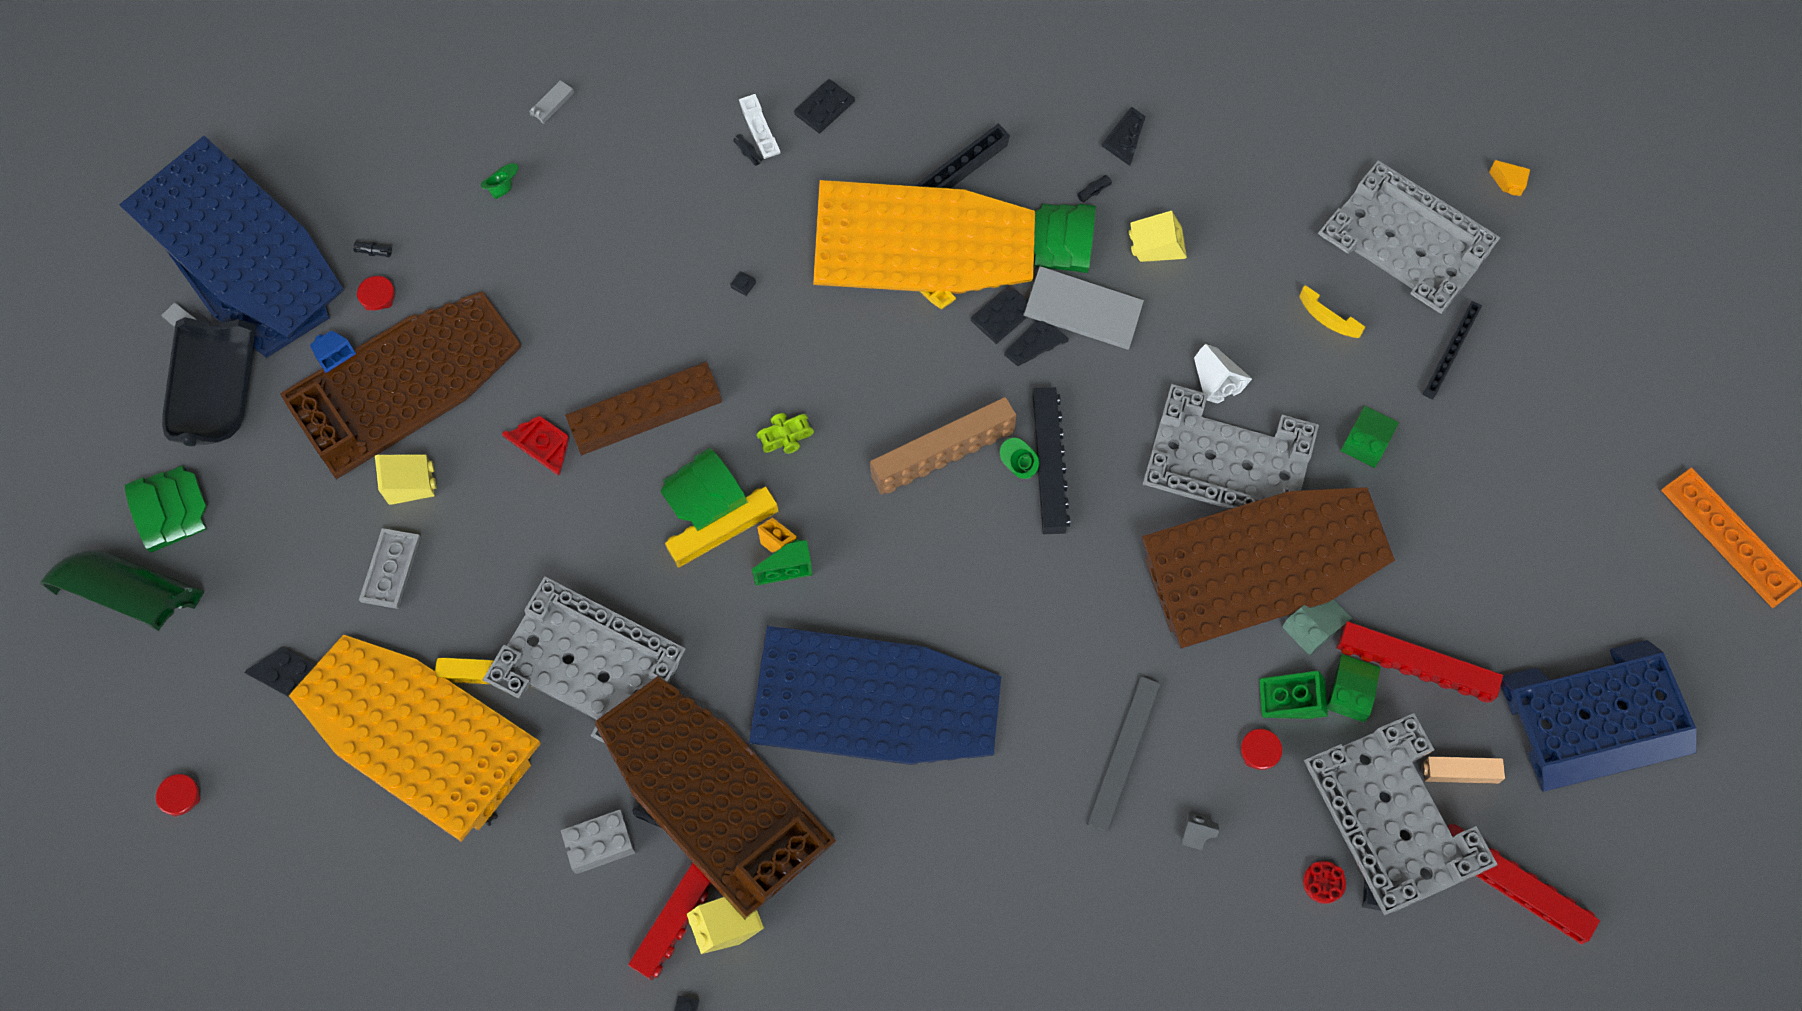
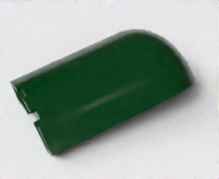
[40,550,204,631]

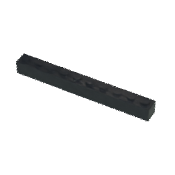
[1422,301,1482,400]

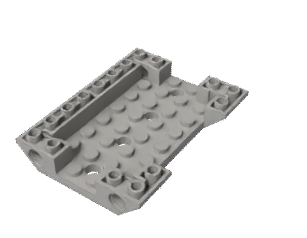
[1318,160,1501,314]
[1143,384,1319,509]
[483,576,686,743]
[1304,713,1498,916]

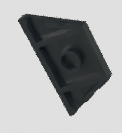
[244,647,316,699]

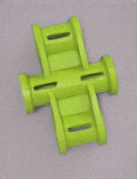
[756,413,814,454]

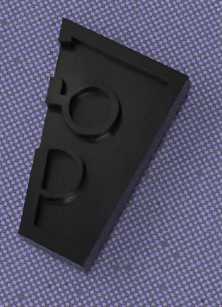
[1101,107,1146,166]
[1004,320,1069,366]

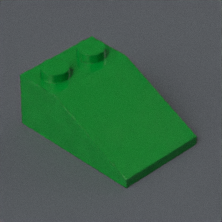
[1341,406,1399,468]
[752,539,813,586]
[1327,654,1380,723]
[1260,671,1328,719]

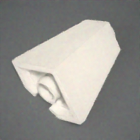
[1194,344,1252,404]

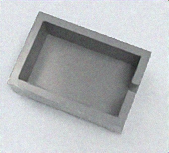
[561,809,636,874]

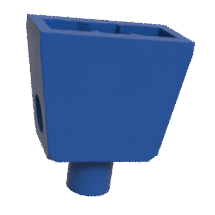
[310,331,356,373]

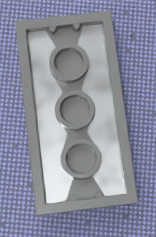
[359,528,421,609]

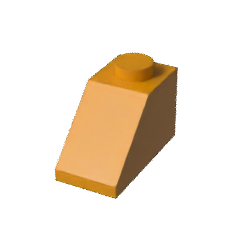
[1489,160,1530,196]
[757,517,797,553]

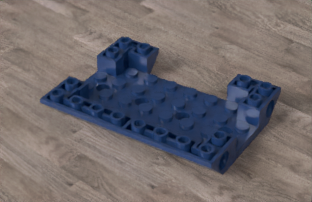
[1501,640,1697,792]

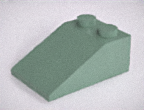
[1282,599,1352,656]

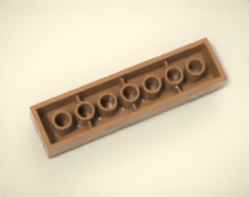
[870,397,1016,495]

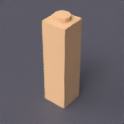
[1421,757,1505,784]

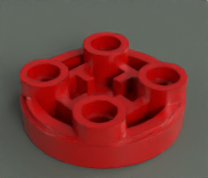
[357,276,395,311]
[1241,729,1282,770]
[156,774,201,817]
[1303,861,1346,904]

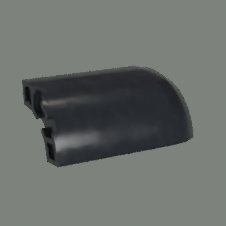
[162,317,256,447]

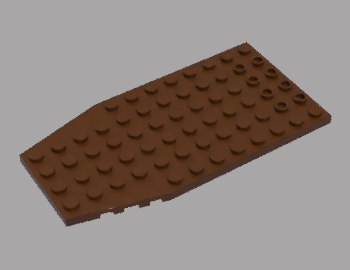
[280,292,521,480]
[1141,487,1395,649]
[595,676,836,920]

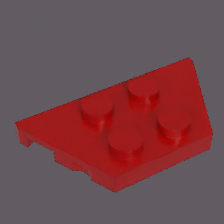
[502,416,570,476]

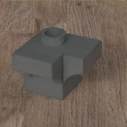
[1182,812,1219,850]

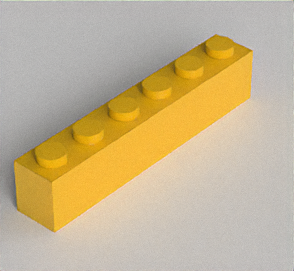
[665,486,779,568]

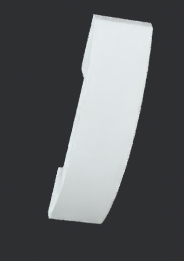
[739,94,780,159]

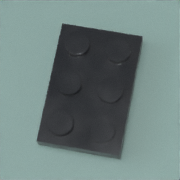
[794,78,855,134]
[971,285,1028,344]

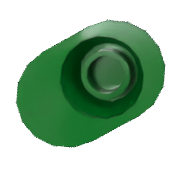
[481,163,519,199]
[1000,438,1039,479]

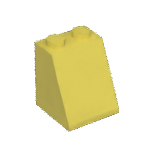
[1129,211,1187,262]
[375,455,437,505]
[687,897,764,954]

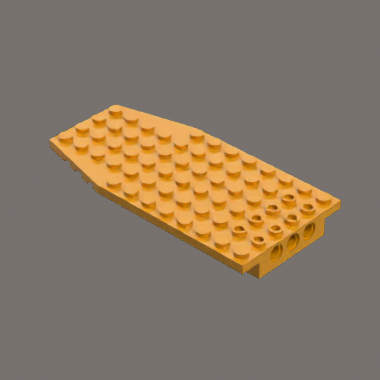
[813,180,1035,294]
[289,635,541,842]

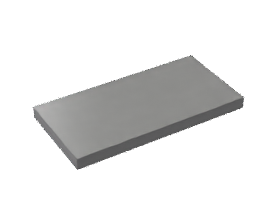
[1024,266,1144,350]

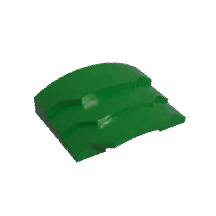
[1034,204,1096,273]
[660,448,748,531]
[125,465,207,553]

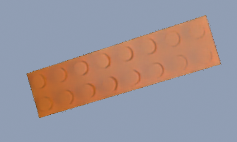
[1661,467,1802,609]

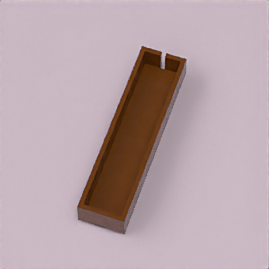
[565,362,722,456]

